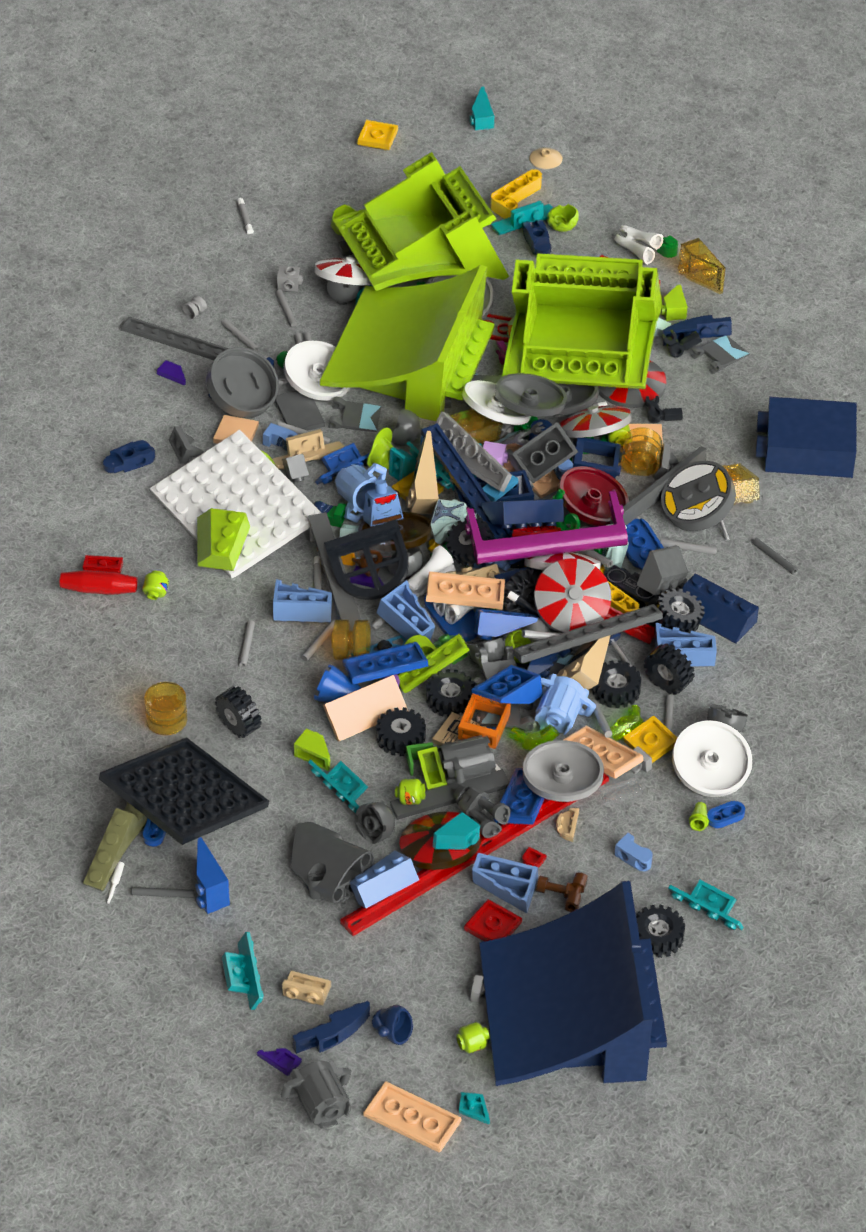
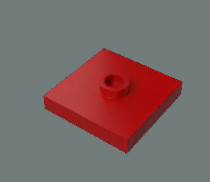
[464,899,522,942]

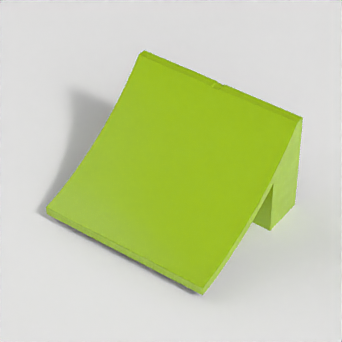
[333,152,510,291]
[502,253,662,389]
[320,265,495,421]

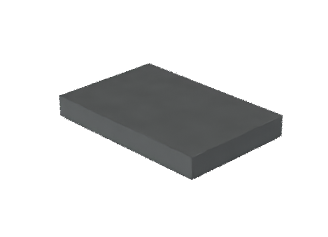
[275,390,325,431]

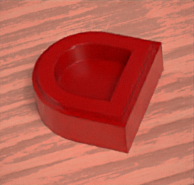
[522,847,547,868]

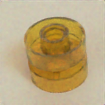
[621,427,662,476]
[331,619,371,660]
[144,682,188,735]

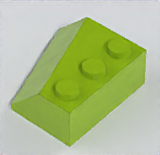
[197,508,250,571]

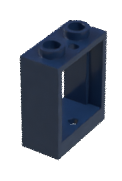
[573,437,623,478]

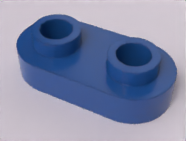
[707,801,745,828]
[143,819,166,847]

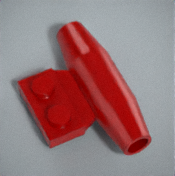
[60,555,138,595]

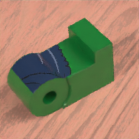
[313,501,346,528]

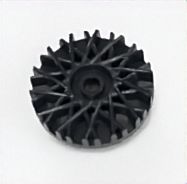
[503,568,542,618]

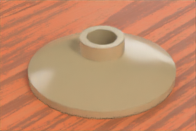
[529,148,563,169]

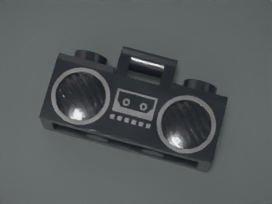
[604,565,660,609]

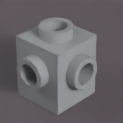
[277,266,303,292]

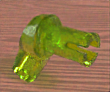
[610,705,644,741]
[509,724,560,750]

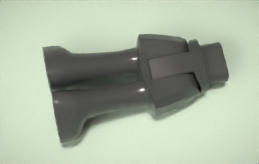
[453,784,510,838]

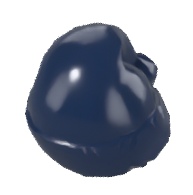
[372,1004,413,1045]

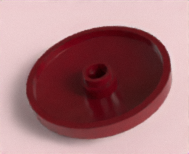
[557,466,629,526]

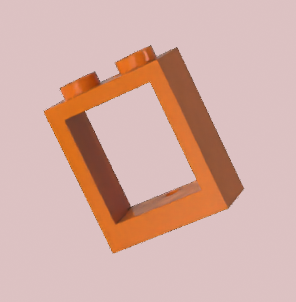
[458,693,511,749]

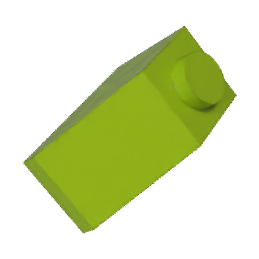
[661,284,688,321]
[294,728,330,771]
[417,746,447,790]

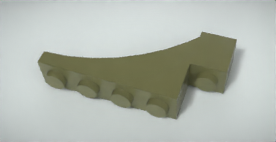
[83,803,148,891]

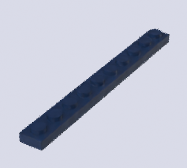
[421,423,525,565]

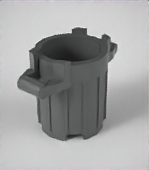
[437,735,496,784]
[281,1060,351,1129]

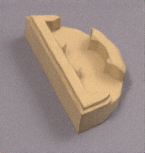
[556,808,579,842]

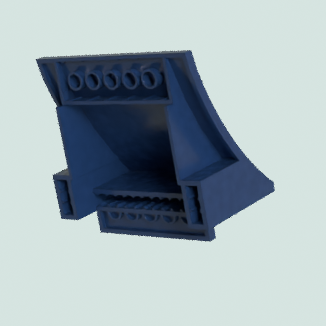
[479,881,667,1086]

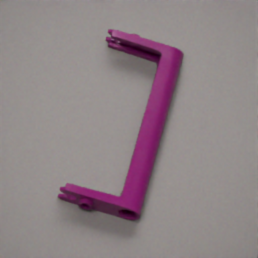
[465,489,628,564]

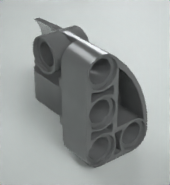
[291,822,375,904]

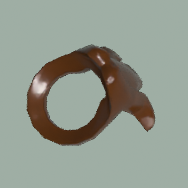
[352,548,382,577]

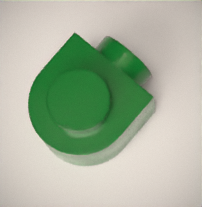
[657,235,678,258]

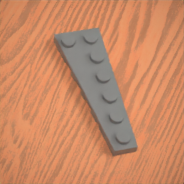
[435,411,512,492]

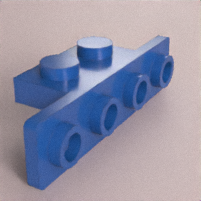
[316,443,370,485]

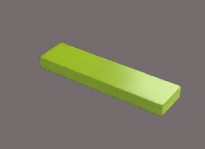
[398,634,470,693]

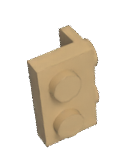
[282,971,331,1005]

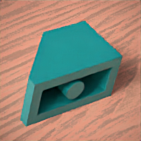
[389,447,417,481]
[433,812,480,850]

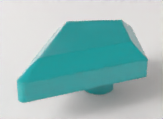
[459,1092,490,1124]

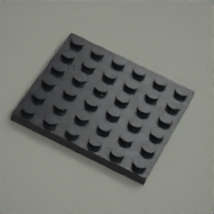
[99,737,269,845]

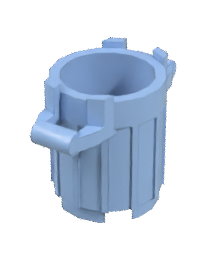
[335,463,388,523]
[535,673,596,736]

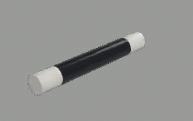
[507,591,540,618]

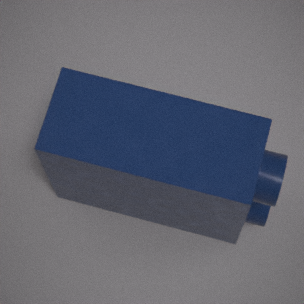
[756,397,857,478]

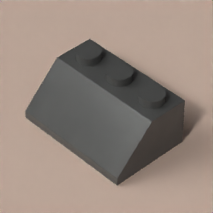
[512,421,578,483]
[637,545,688,595]

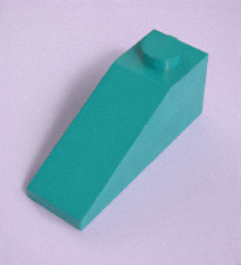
[469,87,495,130]

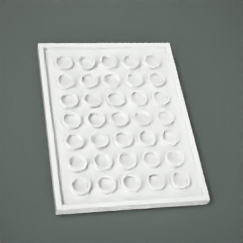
[150,430,321,578]

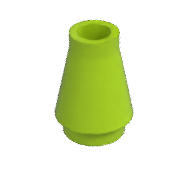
[689,802,709,831]

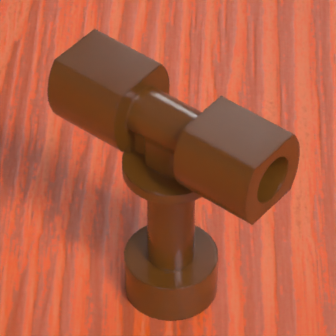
[536,872,588,912]

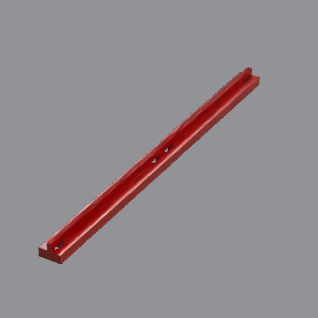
[340,773,609,936]

